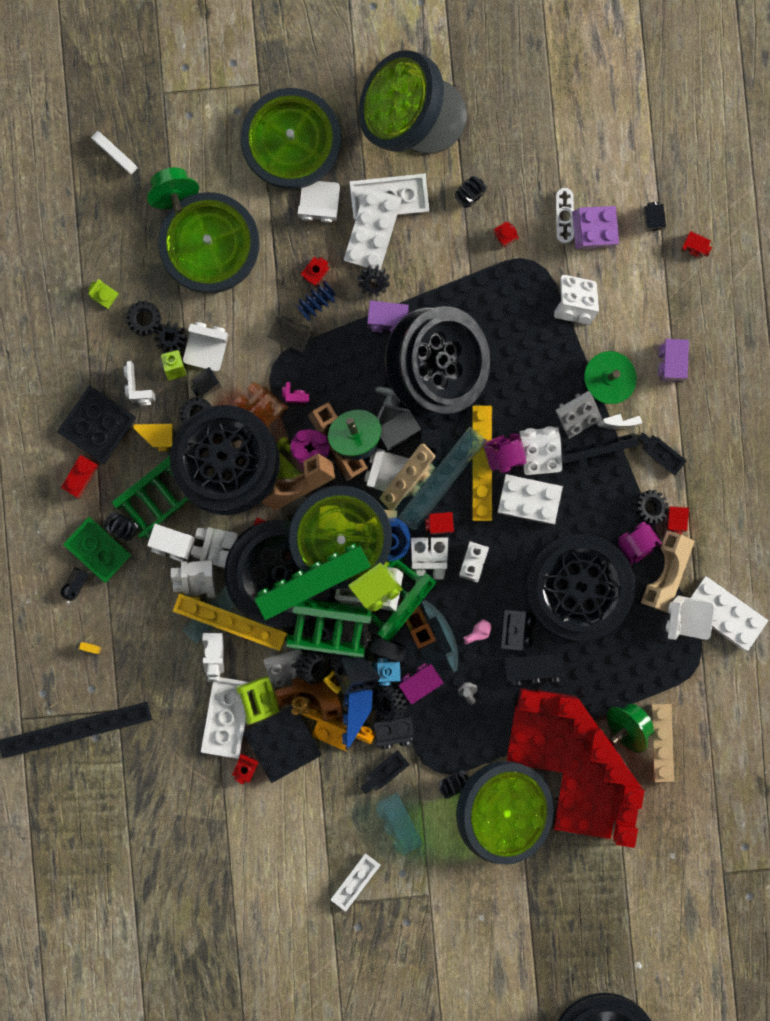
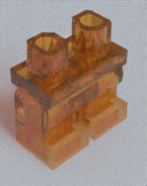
[234,382,288,428]

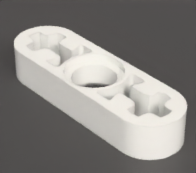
[91,131,138,175]
[556,188,574,244]

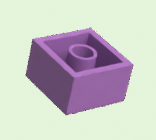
[572,206,619,250]
[367,301,409,333]
[657,339,689,382]

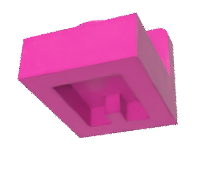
[282,382,309,404]

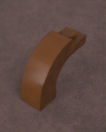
[397,590,436,649]
[275,678,342,722]

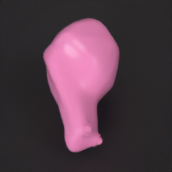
[463,620,491,644]

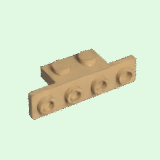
[380,444,435,510]

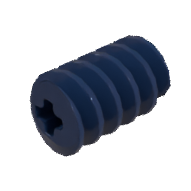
[294,281,337,321]

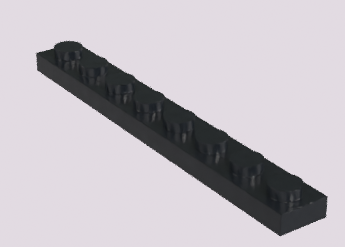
[0,701,153,759]

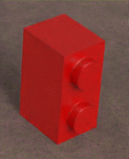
[61,455,99,499]
[425,512,454,535]

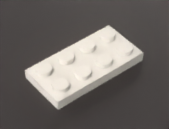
[350,174,429,220]
[344,187,402,270]
[690,576,768,652]
[201,677,251,759]

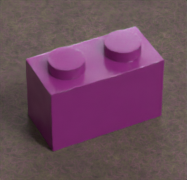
[399,663,443,705]

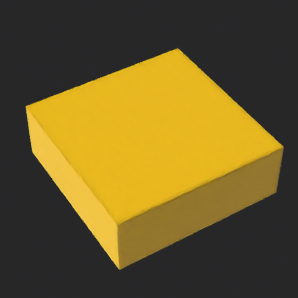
[79,642,101,654]

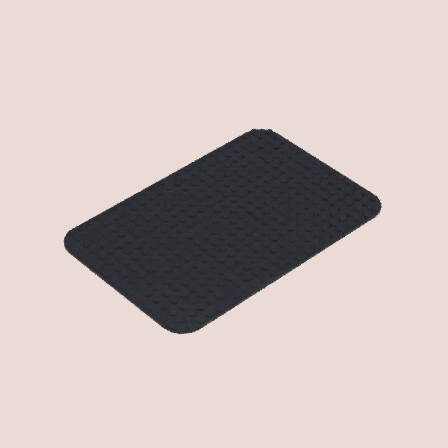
[269,258,702,775]

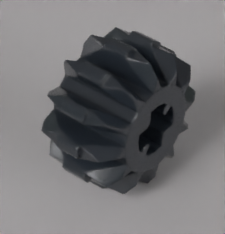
[455,176,487,208]
[358,264,390,297]
[154,321,187,353]
[104,512,138,541]
[438,771,470,799]

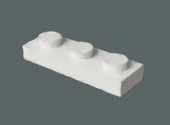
[330,853,381,912]

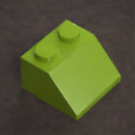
[348,563,403,612]

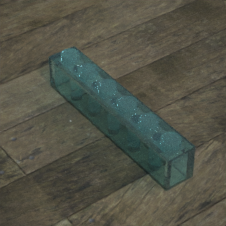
[398,427,487,530]

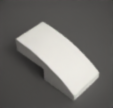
[597,414,642,430]

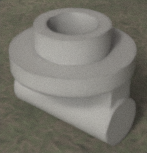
[458,683,477,705]

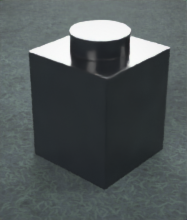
[643,202,666,232]

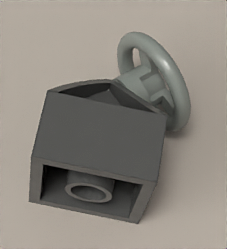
[375,387,421,451]

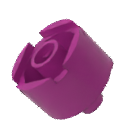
[289,429,329,472]
[483,434,527,473]
[617,522,662,565]

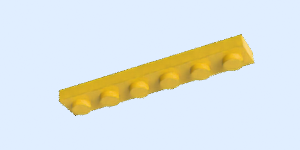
[472,406,492,521]
[173,593,287,651]

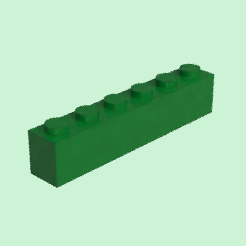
[254,543,371,620]

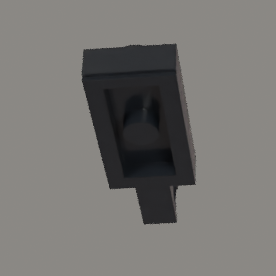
[637,432,687,476]
[361,750,410,794]

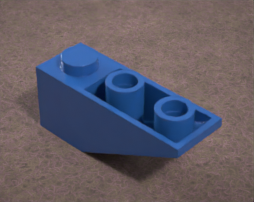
[342,690,372,750]

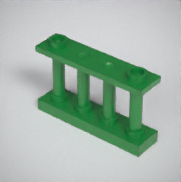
[112,456,192,539]
[371,556,436,642]
[287,599,371,658]

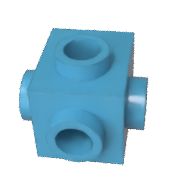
[372,658,400,686]

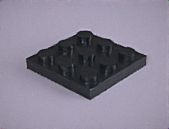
[57,385,137,465]
[244,706,322,783]

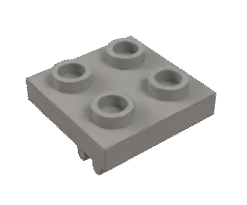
[556,391,602,439]
[263,648,303,688]

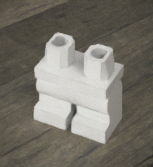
[191,527,239,568]
[411,538,448,579]
[459,542,489,583]
[171,560,215,598]
[203,633,224,682]

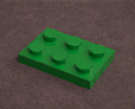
[63,517,132,584]

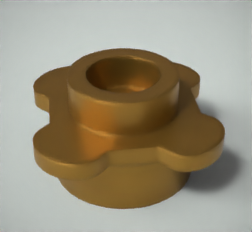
[291,696,310,716]

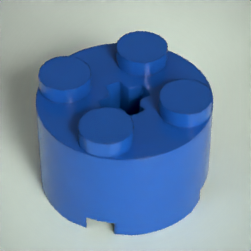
[371,517,410,561]

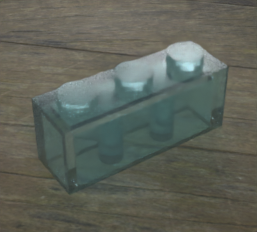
[375,792,423,855]

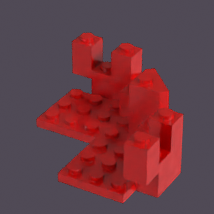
[506,688,645,848]

